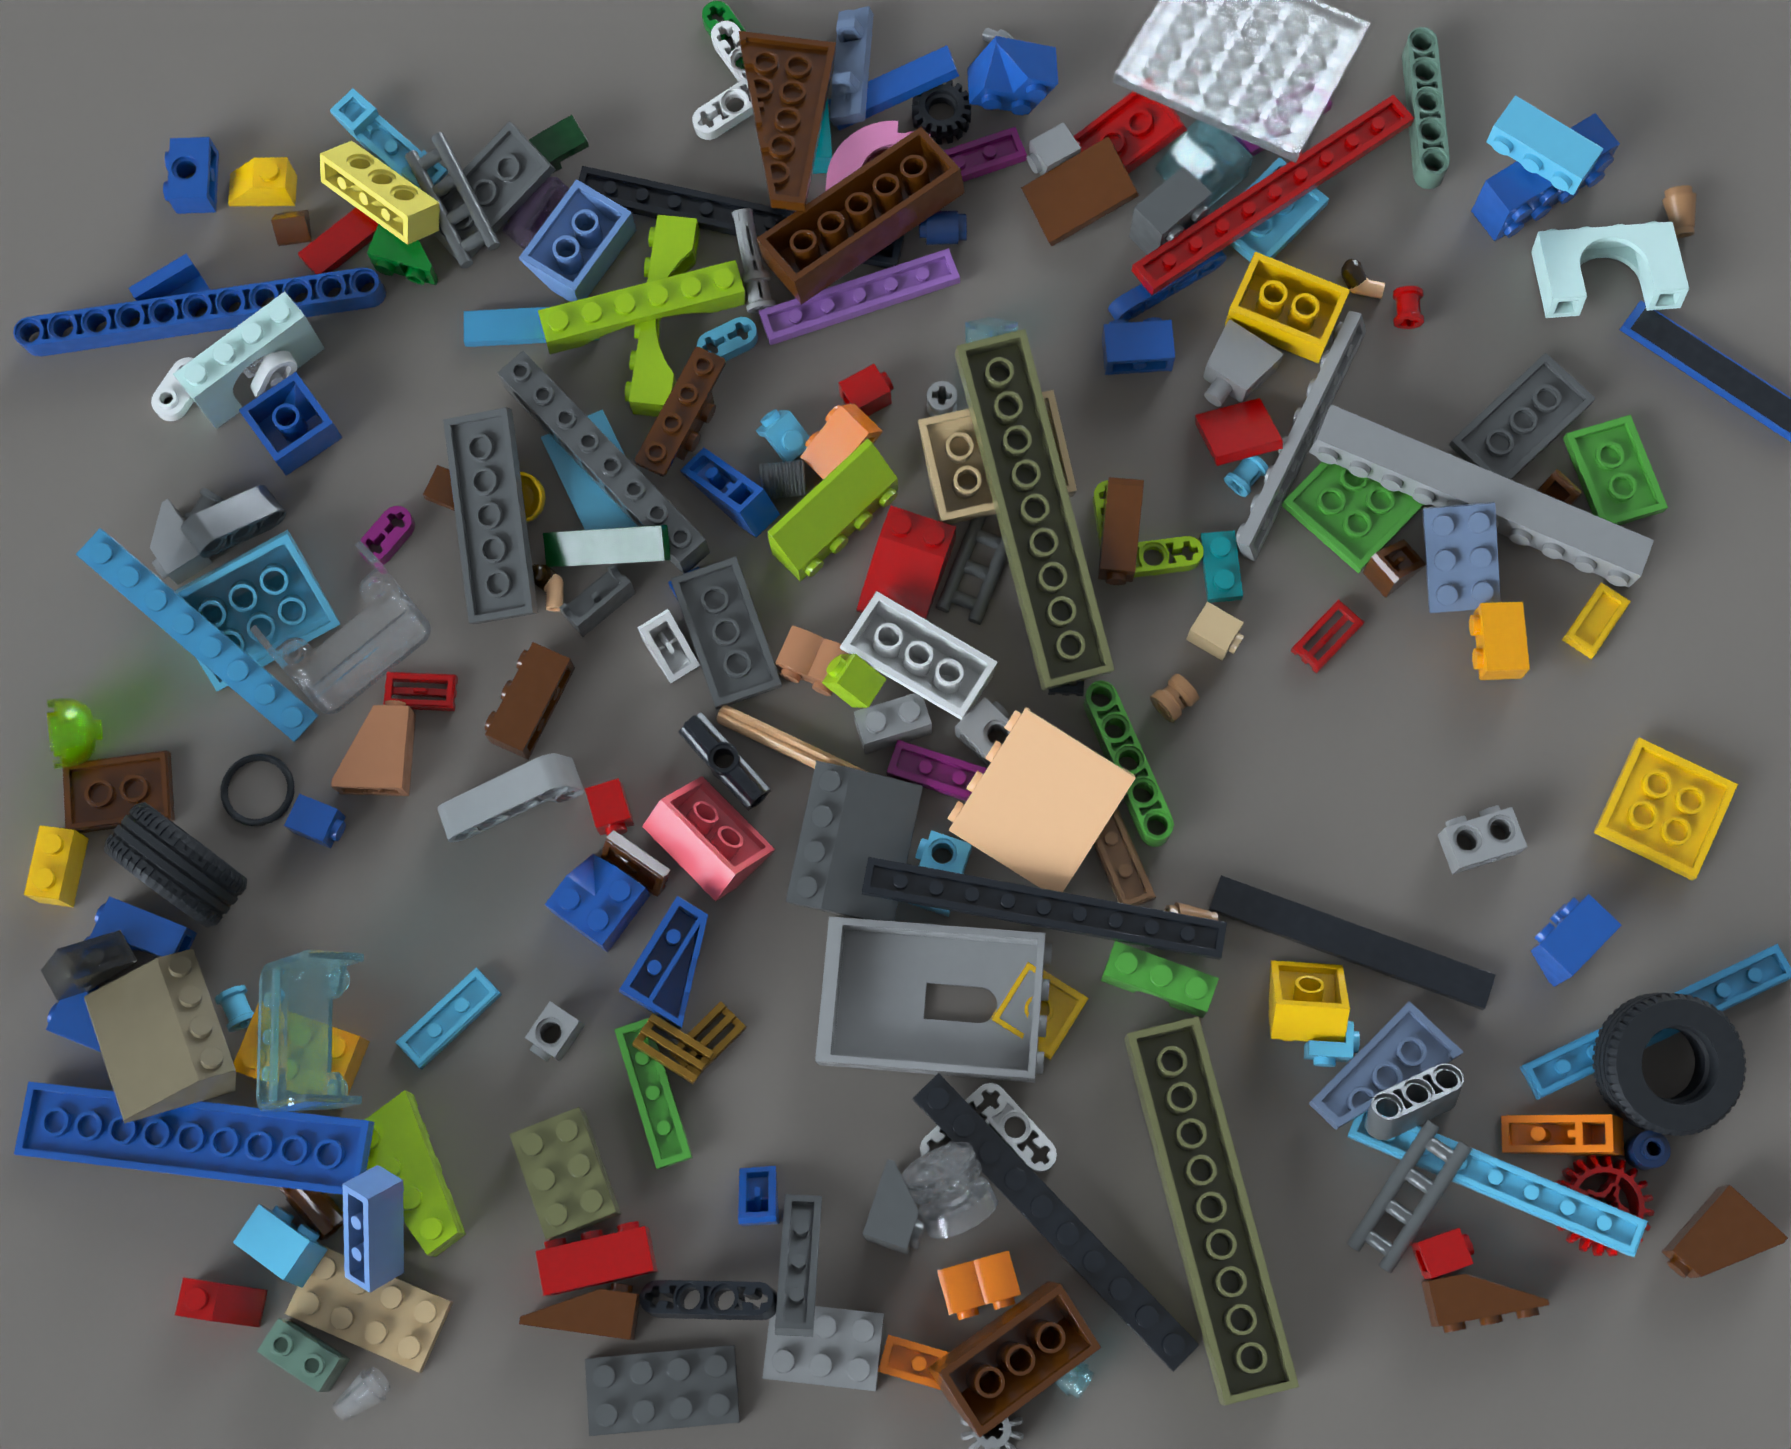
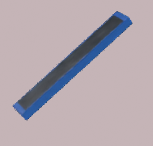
[1619,300,1791,442]

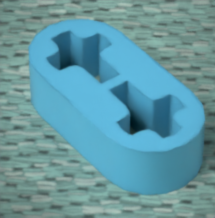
[696,317,758,361]

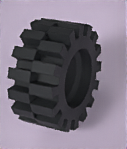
[912,80,971,145]

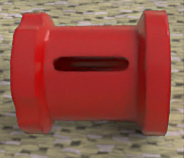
[1393,286,1424,329]

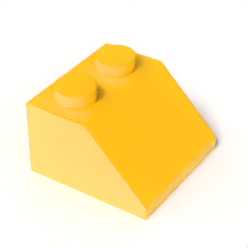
[1268,960,1350,1042]

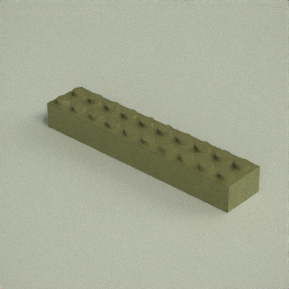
[955,329,1114,691]
[1124,1016,1299,1405]

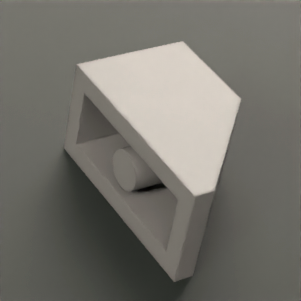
[150,499,213,585]

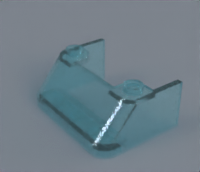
[256,950,364,1112]

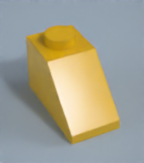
[228,157,297,206]

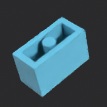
[233,1204,328,1288]

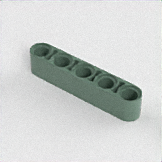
[1402,27,1450,189]

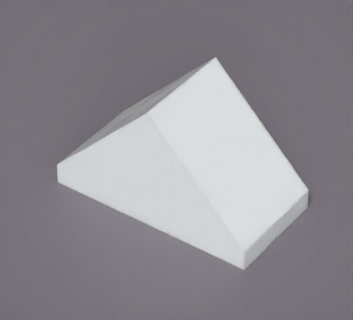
[638,609,700,683]

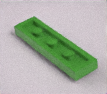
[614,1018,693,1170]

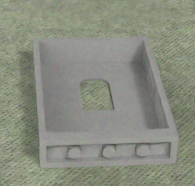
[815,916,1052,1083]

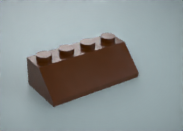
[928,1281,1101,1437]

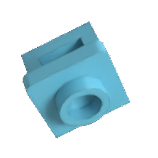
[756,409,810,462]
[1304,1021,1360,1067]

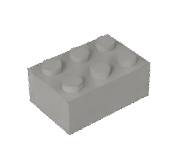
[762,1306,885,1391]

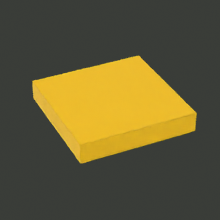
[990,962,1089,1060]

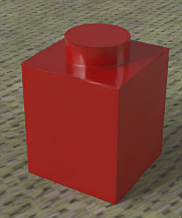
[839,364,894,416]
[585,778,634,836]
[1411,1228,1474,1280]

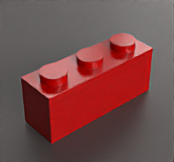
[535,1221,658,1296]

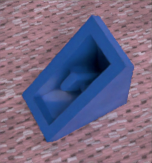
[738,1166,779,1226]

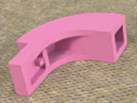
[826,121,930,191]

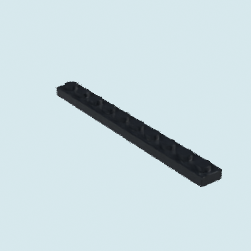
[578,166,904,269]
[862,857,1227,960]
[912,1073,1199,1372]

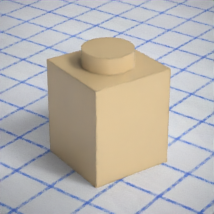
[1186,602,1244,661]

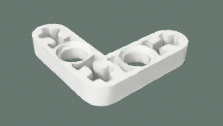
[692,21,753,140]
[920,1083,1057,1172]

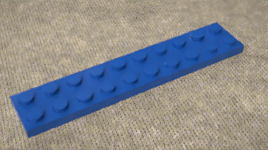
[14,1081,375,1195]

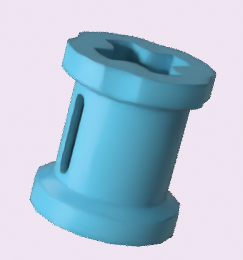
[1224,455,1269,497]
[215,985,254,1032]

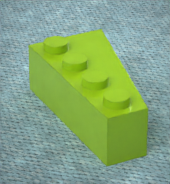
[365,1090,466,1257]

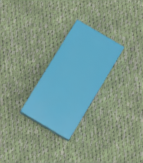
[541,409,637,530]

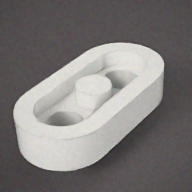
[250,351,298,398]
[151,357,194,421]

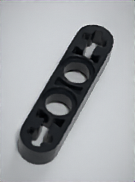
[639,1280,777,1320]

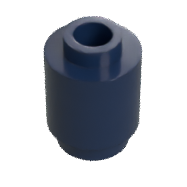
[919,210,967,245]
[1624,1130,1671,1171]

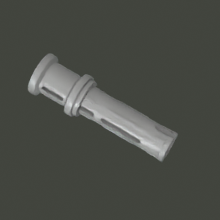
[732,208,776,314]

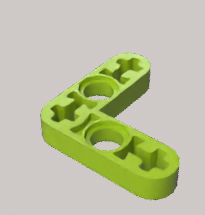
[1093,480,1204,578]

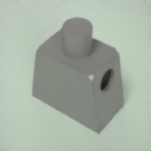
[1203,319,1283,406]

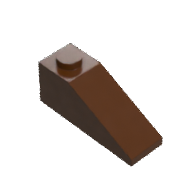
[519,1283,640,1340]

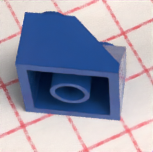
[967,36,1058,115]
[239,372,343,476]
[545,854,650,953]
[1531,894,1622,987]

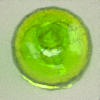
[46,698,103,769]

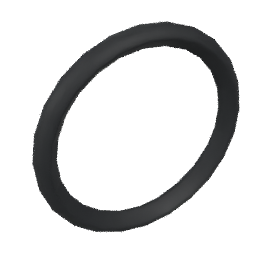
[220,754,295,826]

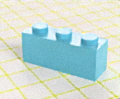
[1486,95,1604,195]

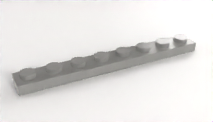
[1236,310,1366,561]

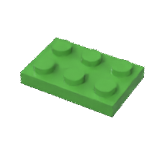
[1563,415,1668,525]

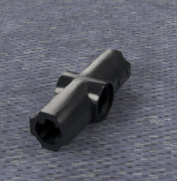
[678,712,771,811]

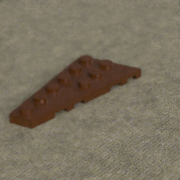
[738,31,836,212]

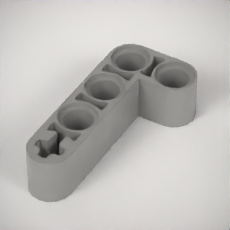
[437,753,585,842]

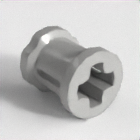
[927,381,957,417]

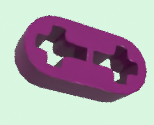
[359,506,415,566]

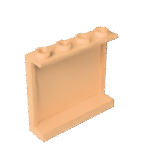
[947,707,1136,892]

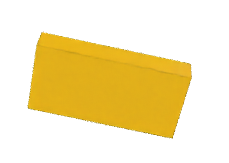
[1562,582,1631,659]

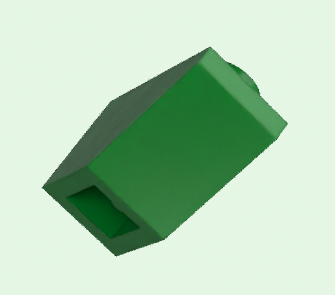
[367,224,438,285]

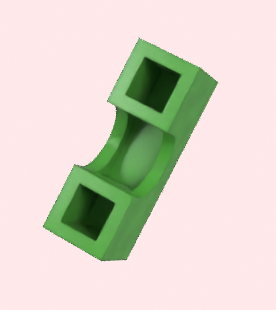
[1101,941,1219,1018]

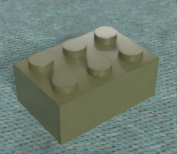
[509,1107,621,1241]

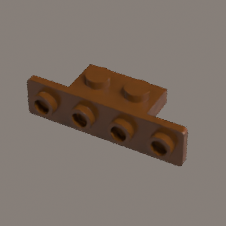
[634,347,726,477]

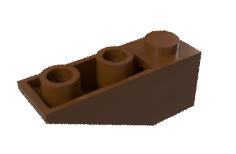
[1421,1274,1549,1333]

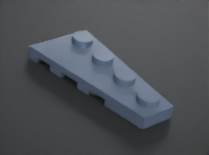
[1309,1001,1464,1130]

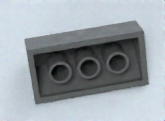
[863,1159,925,1255]

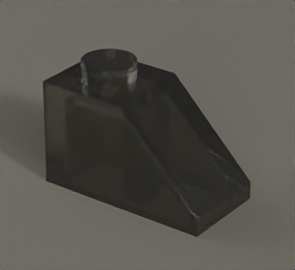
[41,930,137,1001]

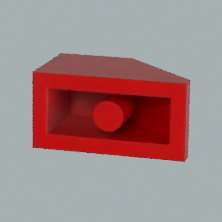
[175,1277,268,1327]

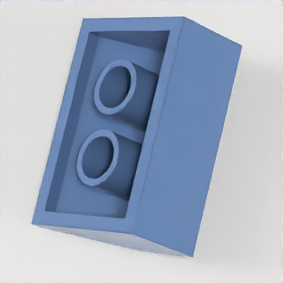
[519,179,636,302]

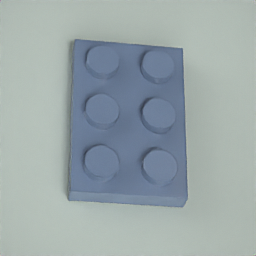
[1422,502,1501,613]

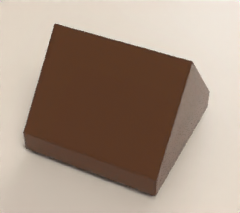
[271,210,312,246]
[1537,469,1583,505]

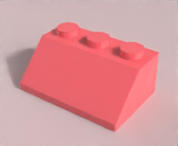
[642,776,775,901]

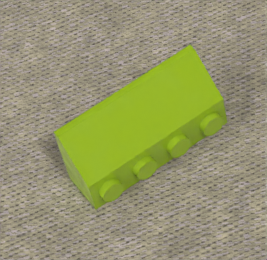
[767,438,898,582]

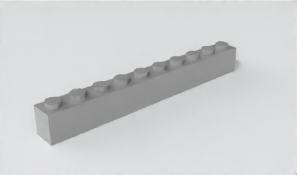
[1309,404,1654,588]

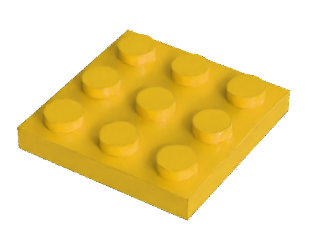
[1593,737,1738,881]

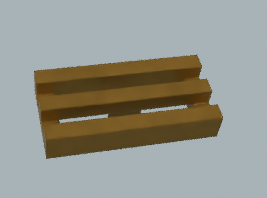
[669,1001,747,1074]
[632,1013,714,1084]

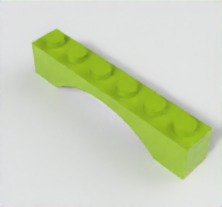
[625,215,700,417]
[538,260,745,355]

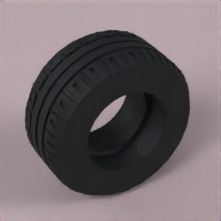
[104,802,247,928]
[1592,993,1747,1136]

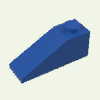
[680,448,780,538]

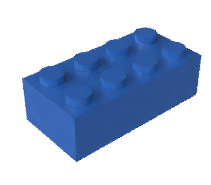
[1471,113,1620,241]

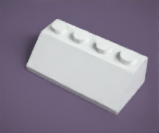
[840,591,998,720]

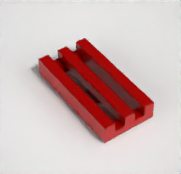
[1291,599,1365,674]
[383,672,458,711]

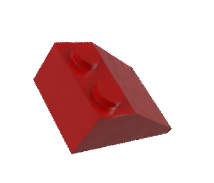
[856,505,956,620]

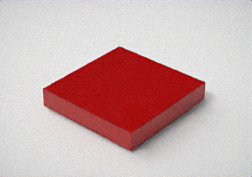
[1195,398,1283,466]

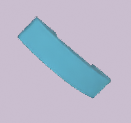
[330,88,448,189]

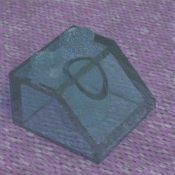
[1155,111,1253,207]

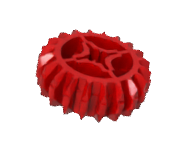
[1555,1155,1655,1257]

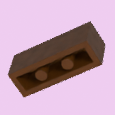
[485,642,575,760]

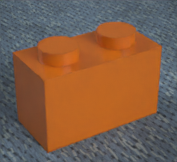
[800,404,883,479]

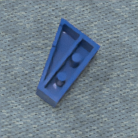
[619,896,708,1029]

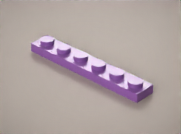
[759,248,960,345]

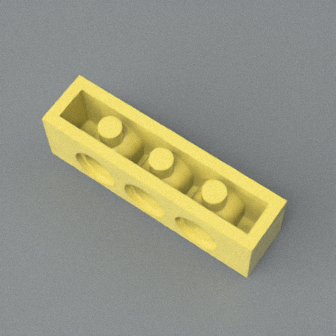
[320,141,440,245]

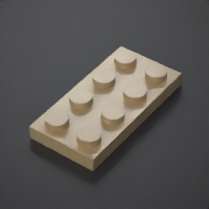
[285,1246,453,1373]

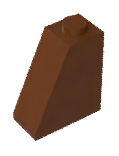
[1098,477,1144,585]
[1662,1185,1788,1278]

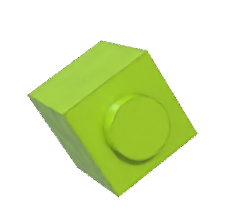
[822,654,886,708]

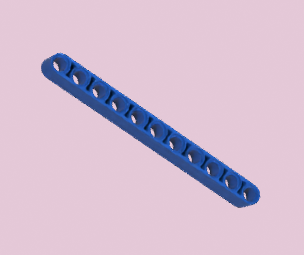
[13,267,386,357]

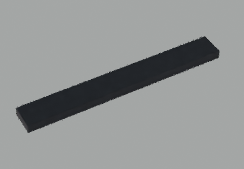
[1209,875,1496,1010]

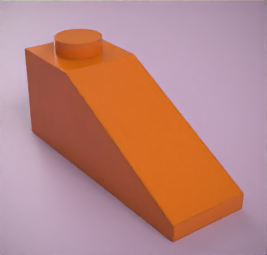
[1501,1114,1624,1156]

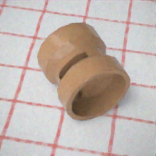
[1150,674,1199,723]

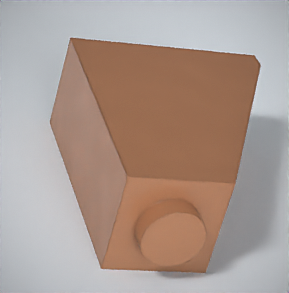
[331,700,416,796]

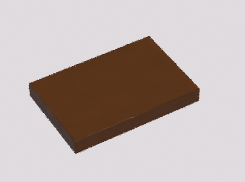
[1021,137,1140,246]
[62,750,175,833]

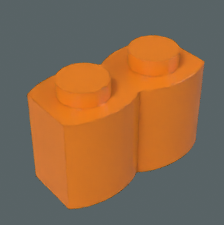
[937,1250,1021,1320]

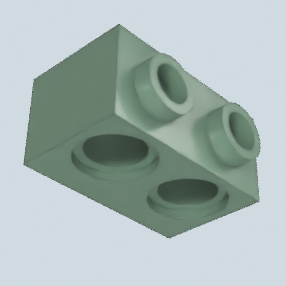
[257,1318,350,1392]

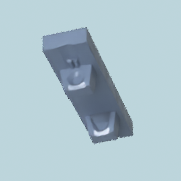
[829,6,874,126]

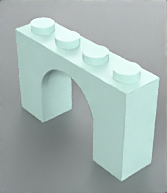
[1531,221,1689,318]
[173,291,325,429]

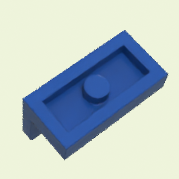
[128,253,210,322]

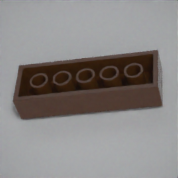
[757,127,965,305]

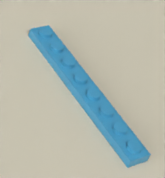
[76,528,319,742]

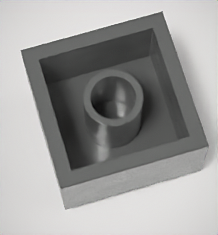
[1129,166,1212,255]

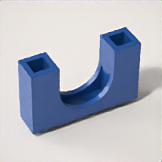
[46,896,197,1052]

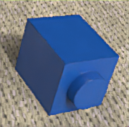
[284,794,346,848]

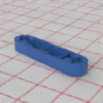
[1108,250,1227,321]

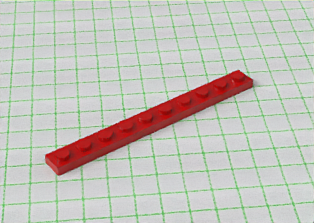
[1131,94,1414,296]

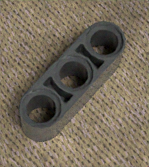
[181,485,286,558]
[1365,1063,1464,1140]

